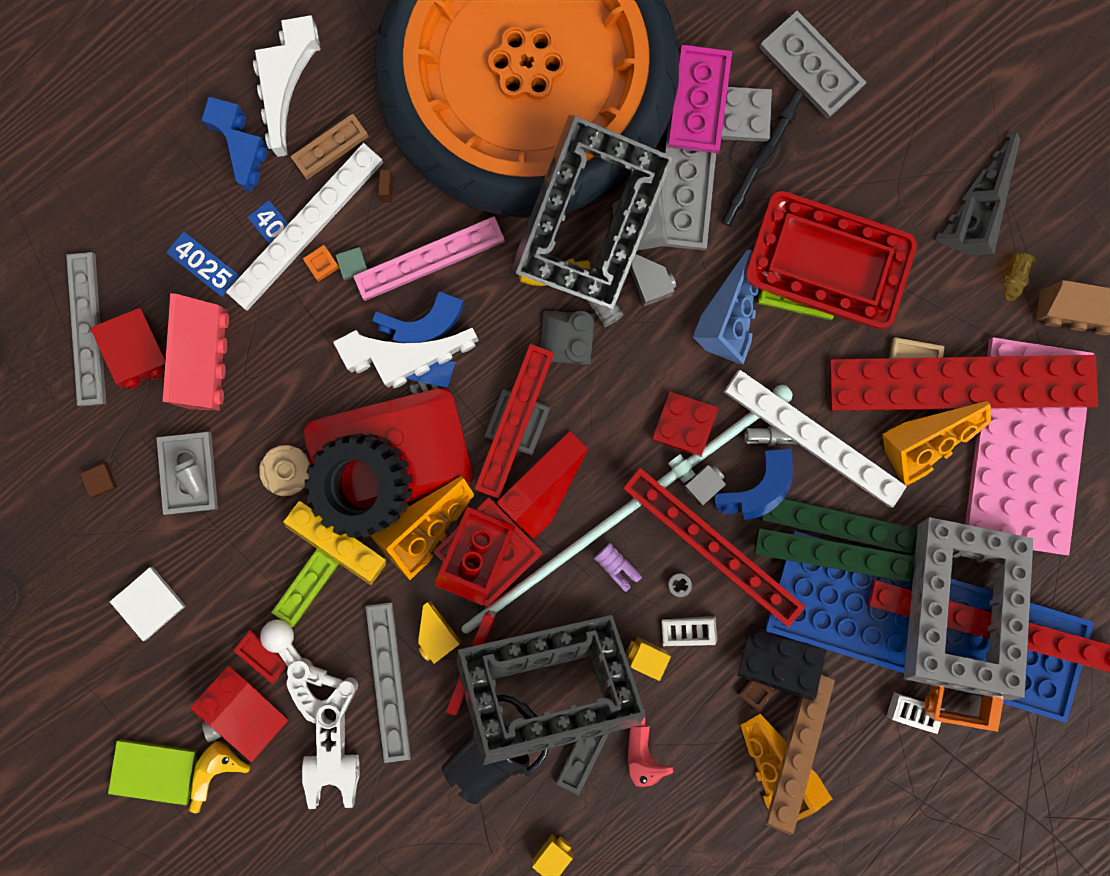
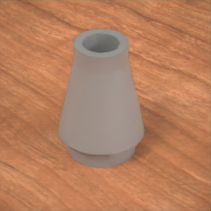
[174,459,207,499]

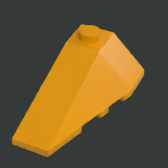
[882,401,991,486]
[370,476,474,580]

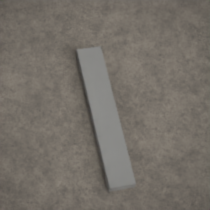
[66,252,106,407]
[366,602,411,763]

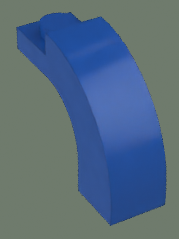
[372,291,465,343]
[715,449,794,520]

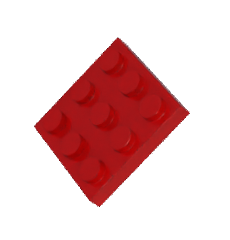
[433,497,543,608]

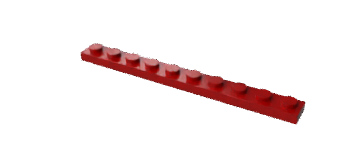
[867,580,1110,672]

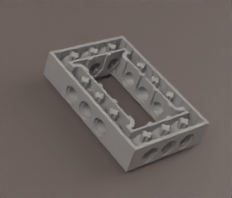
[904,517,1033,700]

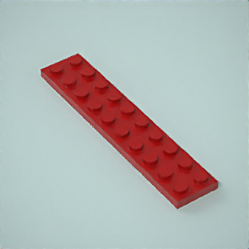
[829,355,1098,411]

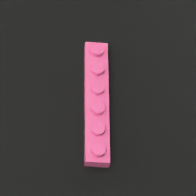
[353,216,505,301]

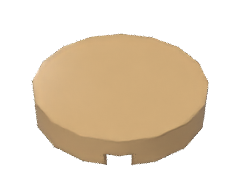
[259,445,311,496]

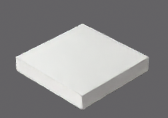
[110,567,186,641]

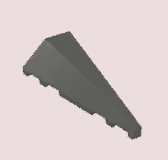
[936,132,1020,255]

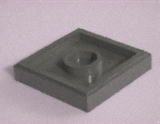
[484,389,551,455]

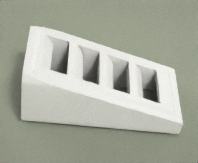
[662,616,717,646]
[886,692,945,734]

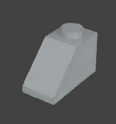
[629,254,676,307]

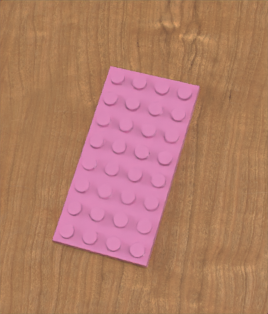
[965,338,1094,555]

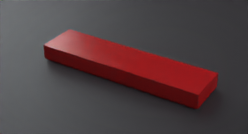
[446,610,497,716]

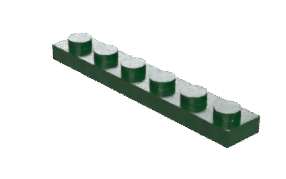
[761,499,917,555]
[753,528,914,582]

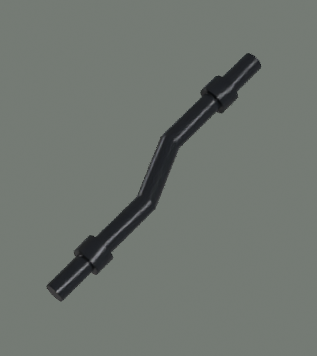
[721,90,804,227]

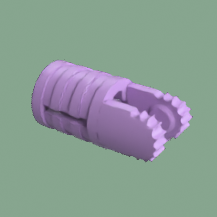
[594,543,642,592]

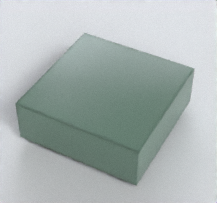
[336,247,368,280]

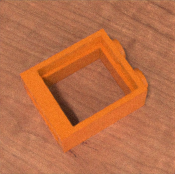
[924,685,1004,732]

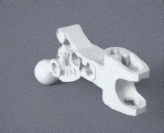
[260,620,360,809]

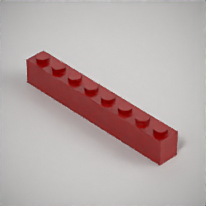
[622,468,806,627]

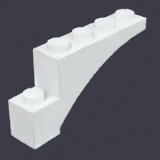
[253,15,321,157]
[333,328,479,388]

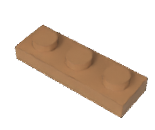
[290,114,369,180]

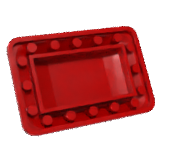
[746,191,917,329]
[304,388,473,509]

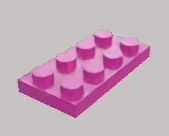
[668,45,732,154]

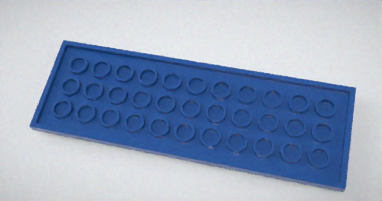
[764,531,1094,723]

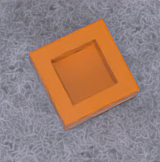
[303,245,340,282]

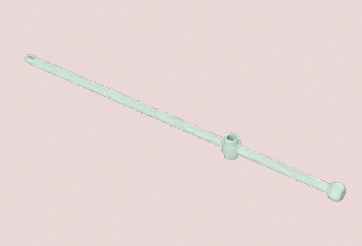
[461,385,793,634]

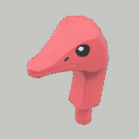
[628,710,673,787]

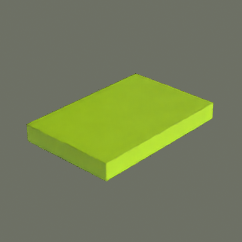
[108,739,198,805]

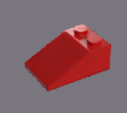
[434,507,515,606]
[190,666,288,763]

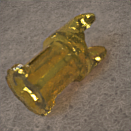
[1005,253,1036,301]

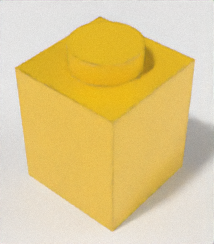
[532,834,573,876]

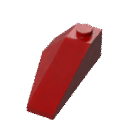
[496,431,588,539]

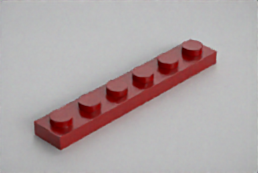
[475,344,554,499]

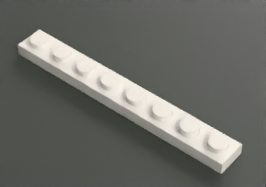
[226,143,384,311]
[724,370,907,508]

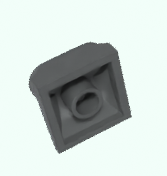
[541,311,594,366]

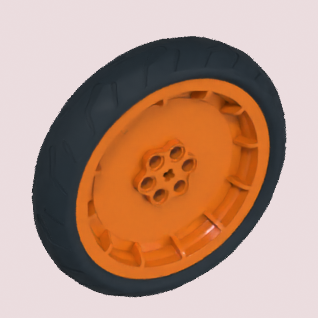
[375,0,679,218]

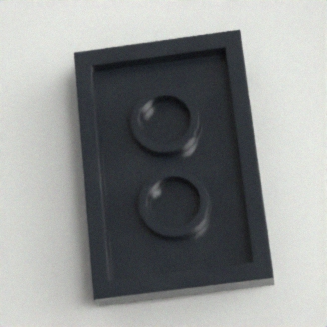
[737,625,827,701]

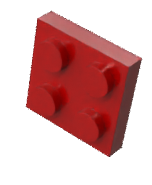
[653,392,719,457]

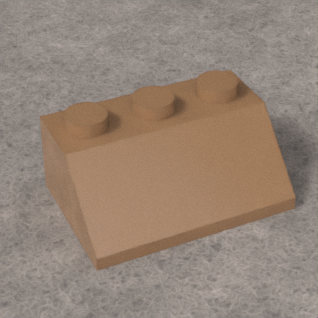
[1036,280,1110,335]

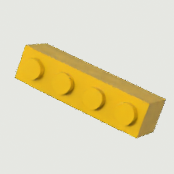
[283,501,386,585]

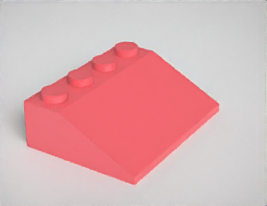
[163,293,229,411]

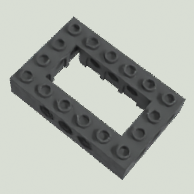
[511,115,674,309]
[456,615,646,765]

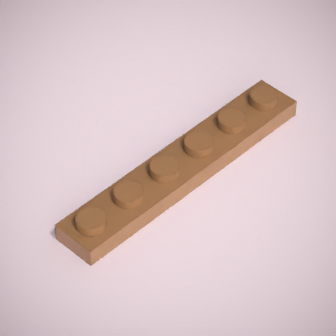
[765,675,835,835]

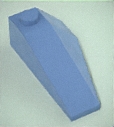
[693,250,759,364]

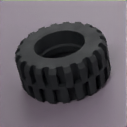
[305,433,413,538]

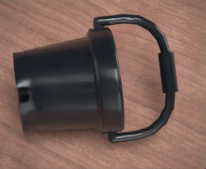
[442,695,549,805]

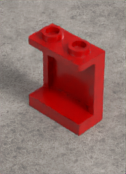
[90,308,166,390]

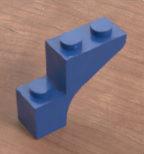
[201,97,268,193]

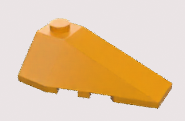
[740,714,832,821]

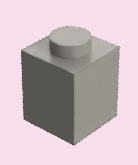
[682,465,726,505]

